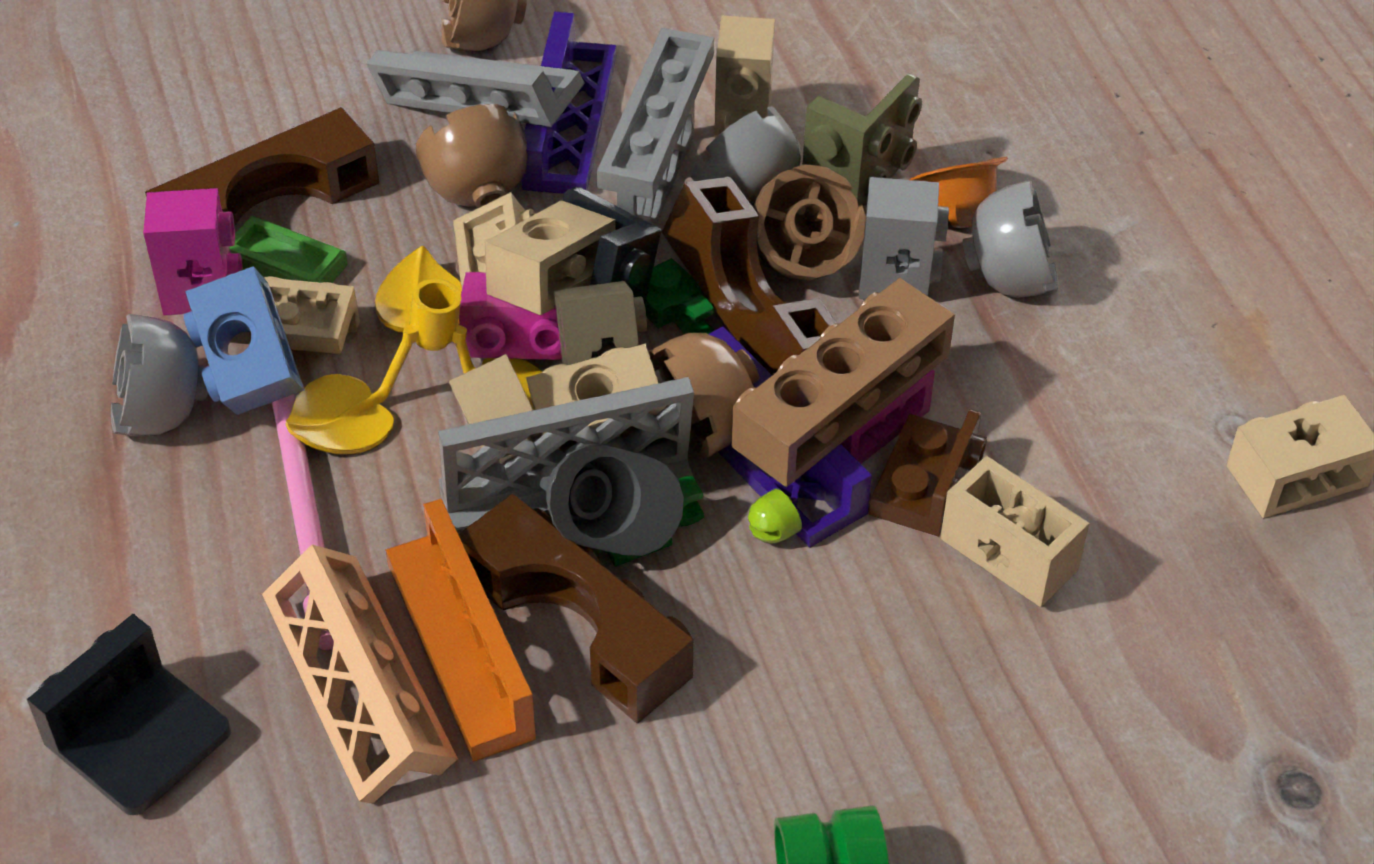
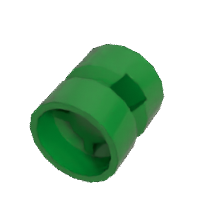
[774,805,889,864]

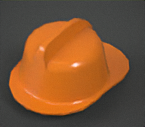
[909,157,1008,228]

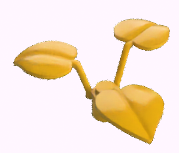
[285,246,542,454]

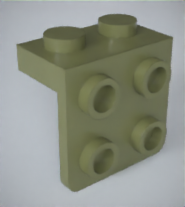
[802,74,922,208]

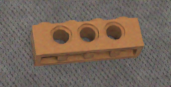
[732,278,955,487]

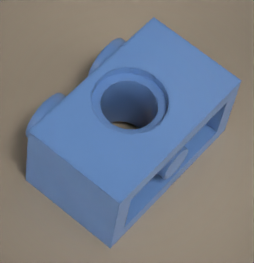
[184,266,304,415]

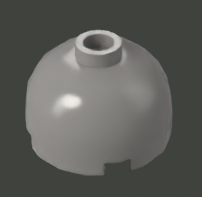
[690,107,802,206]
[963,180,1058,298]
[111,314,208,436]

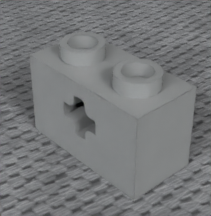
[859,177,949,299]

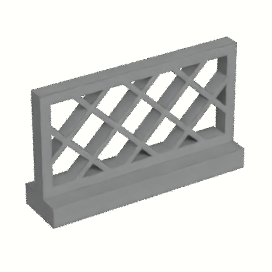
[597,28,715,226]
[438,377,694,534]

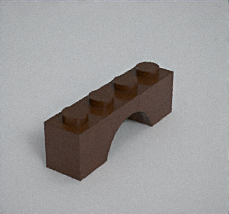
[145,107,379,227]
[662,177,837,375]
[458,494,694,724]

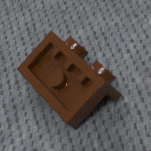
[869,409,987,537]

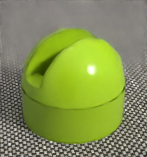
[748,488,802,544]

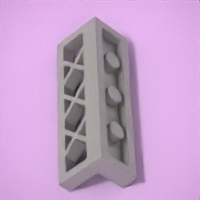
[366,50,584,127]

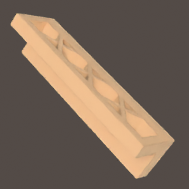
[262,544,458,804]

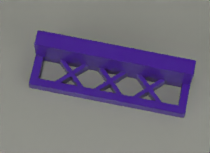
[521,11,616,194]
[709,327,872,548]

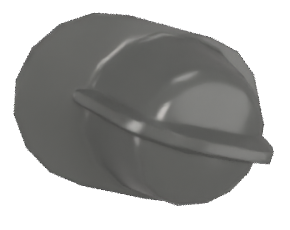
[540,445,684,555]

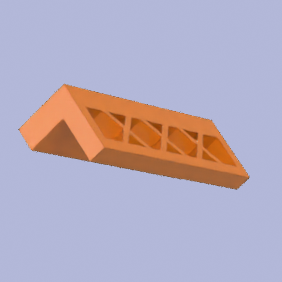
[385,498,536,762]

